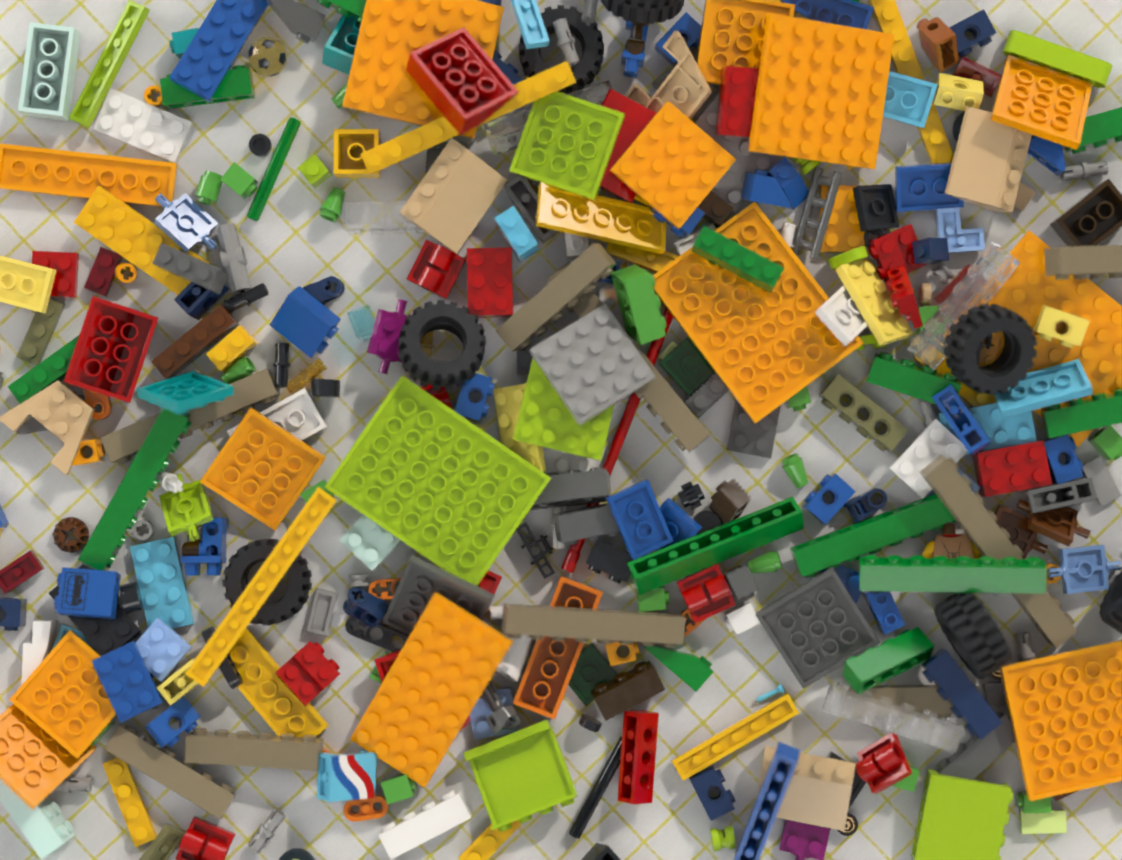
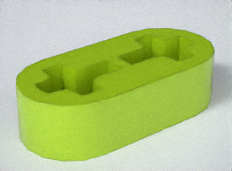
[828,246,868,270]

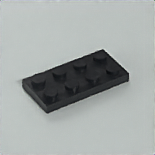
[49,564,142,656]

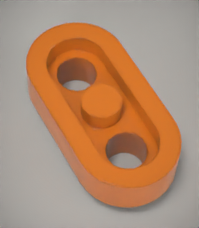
[83,388,112,420]
[343,794,389,822]

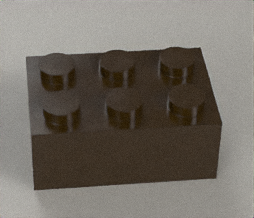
[1050,179,1122,246]

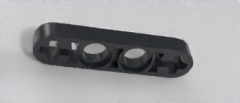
[345,616,409,652]

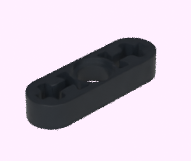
[201,626,243,689]

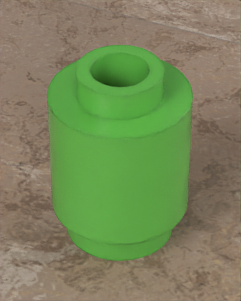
[195,171,223,205]

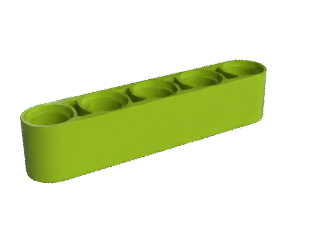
[1002,30,1113,88]

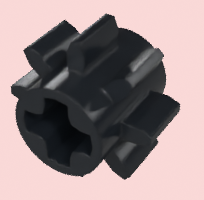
[678,482,705,510]

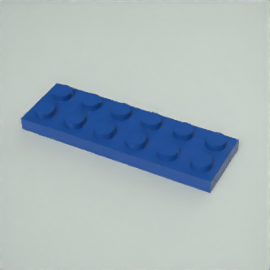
[170,0,268,102]

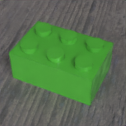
[611,264,666,345]

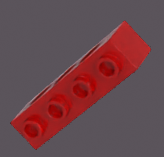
[617,710,659,805]

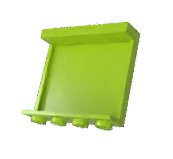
[463,720,578,832]
[911,769,1014,860]

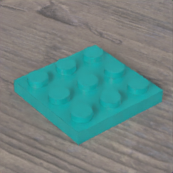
[137,371,234,414]

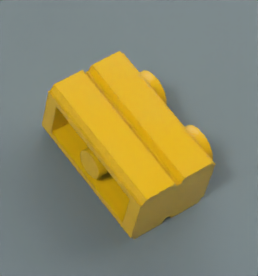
[206,325,258,372]

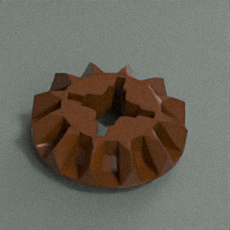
[52,517,89,553]

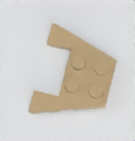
[625,31,712,119]
[0,381,95,475]

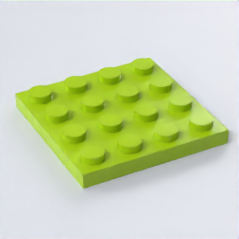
[509,91,625,201]
[513,358,615,461]

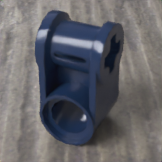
[303,276,345,305]
[843,488,888,524]
[343,587,389,628]

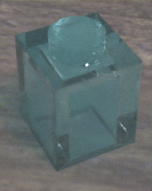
[347,305,375,341]

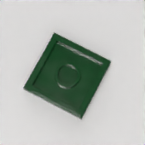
[659,337,715,397]
[568,643,617,706]

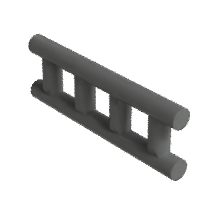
[792,167,842,260]

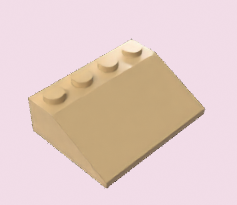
[944,107,1032,212]
[400,138,508,254]
[758,746,856,831]

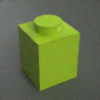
[298,154,332,189]

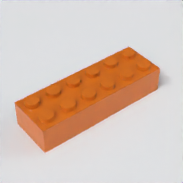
[513,575,603,720]

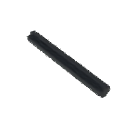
[569,737,622,839]

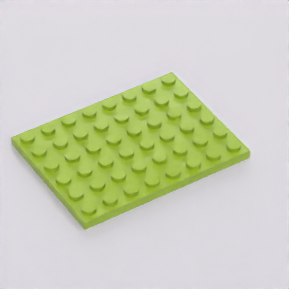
[325,375,551,586]

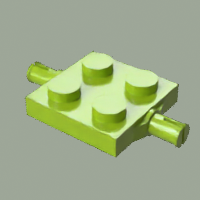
[159,473,214,541]

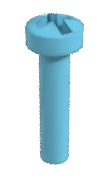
[756,684,785,703]

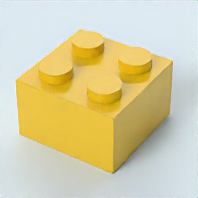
[334,129,381,178]

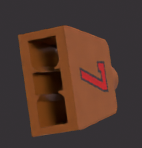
[917,17,959,73]

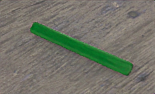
[247,117,301,221]

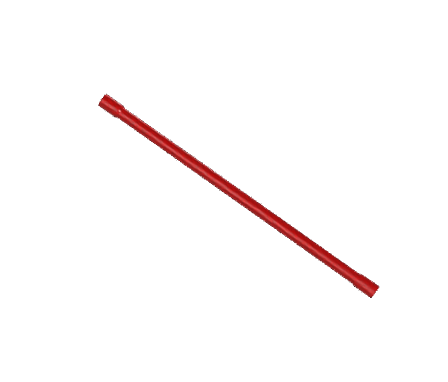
[561,307,673,573]

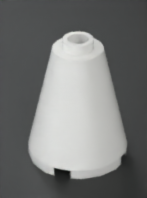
[496,633,534,682]

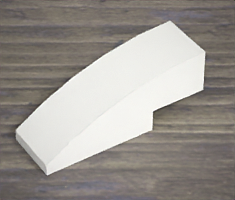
[21,620,57,685]

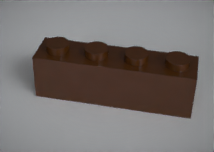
[151,304,239,379]

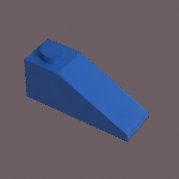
[932,385,993,455]

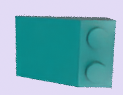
[322,15,361,75]

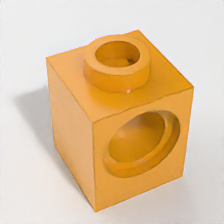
[72,439,106,466]
[605,640,640,666]

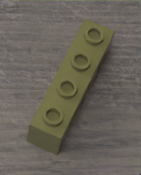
[819,374,908,452]

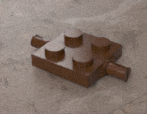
[1016,499,1091,547]
[994,504,1048,559]

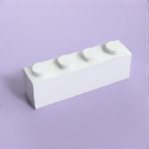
[378,790,472,859]

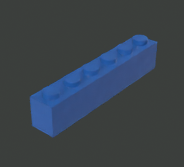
[733,742,800,860]

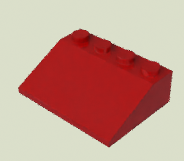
[406,27,519,135]
[600,89,657,203]
[64,296,158,403]

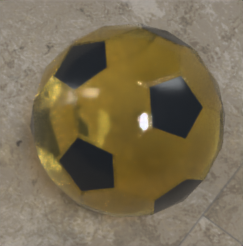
[248,37,288,77]

